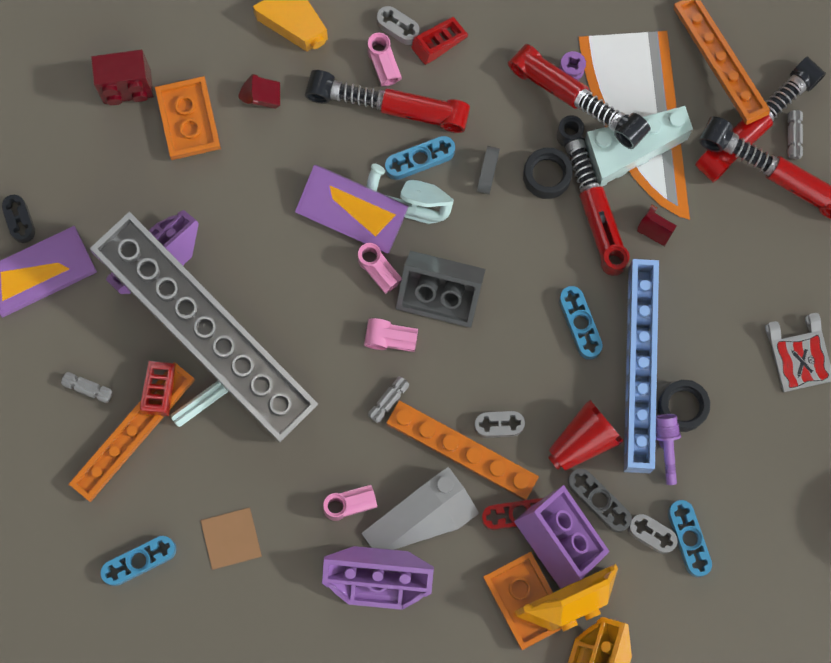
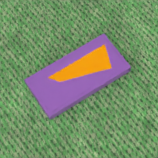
[295,165,409,254]
[0,226,97,318]

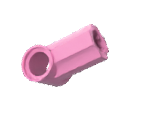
[368,32,402,86]
[358,243,402,294]
[364,318,418,352]
[323,485,377,521]

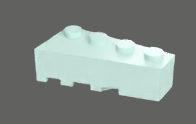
[584,106,693,187]

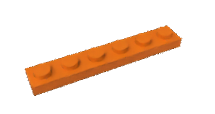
[674,0,770,125]
[69,362,195,502]
[386,400,539,500]

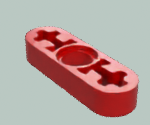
[482,498,543,530]

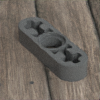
[568,469,632,532]

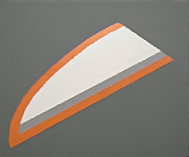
[579,31,690,220]

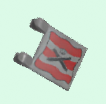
[765,313,831,392]

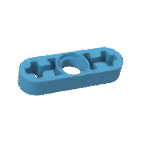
[385,136,455,180]
[559,286,603,360]
[668,500,712,577]
[101,536,176,586]

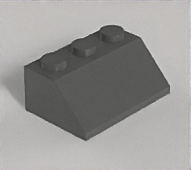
[396,251,486,328]

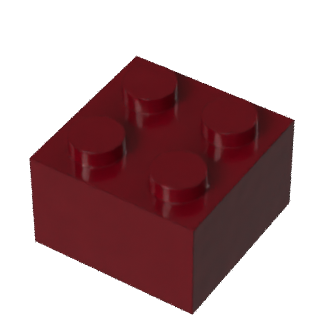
[91,49,154,105]

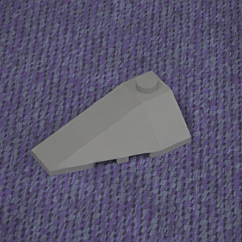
[361,467,479,550]

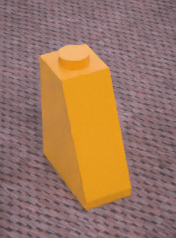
[253,0,328,52]

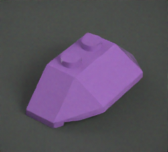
[106,210,199,294]
[322,546,434,610]

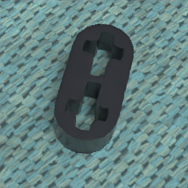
[2,194,35,243]

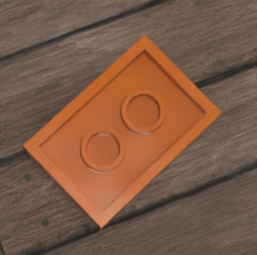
[155,76,221,160]
[483,552,562,651]

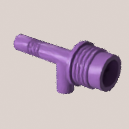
[656,414,681,485]

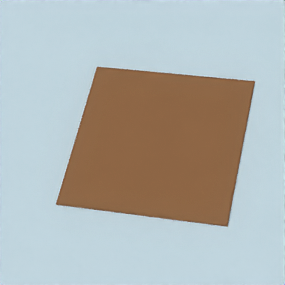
[201,507,262,570]

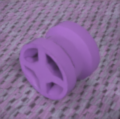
[559,51,586,80]

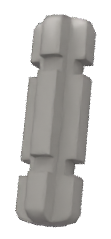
[788,110,803,160]
[61,372,113,403]
[368,376,409,423]

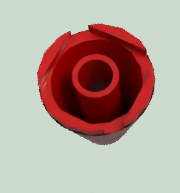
[548,400,624,471]

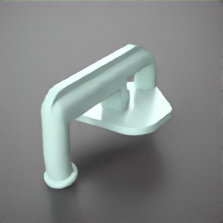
[366,163,454,224]

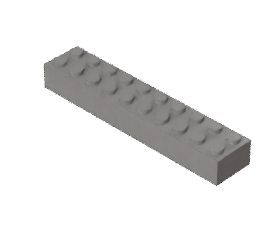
[90,211,318,443]

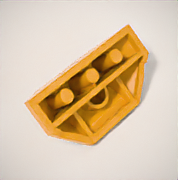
[515,564,618,632]
[568,617,632,663]

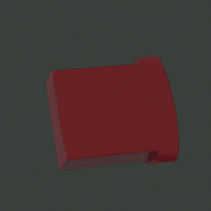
[238,74,280,109]
[637,204,677,247]

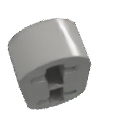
[377,6,420,45]
[474,411,525,438]
[628,514,678,554]

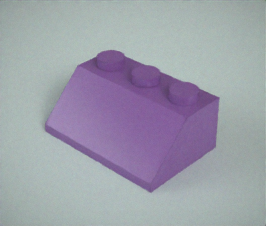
[514,485,610,589]

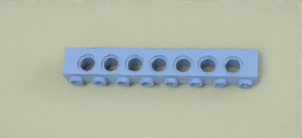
[623,259,659,473]

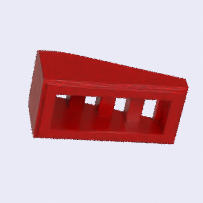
[411,17,468,65]
[140,361,176,416]

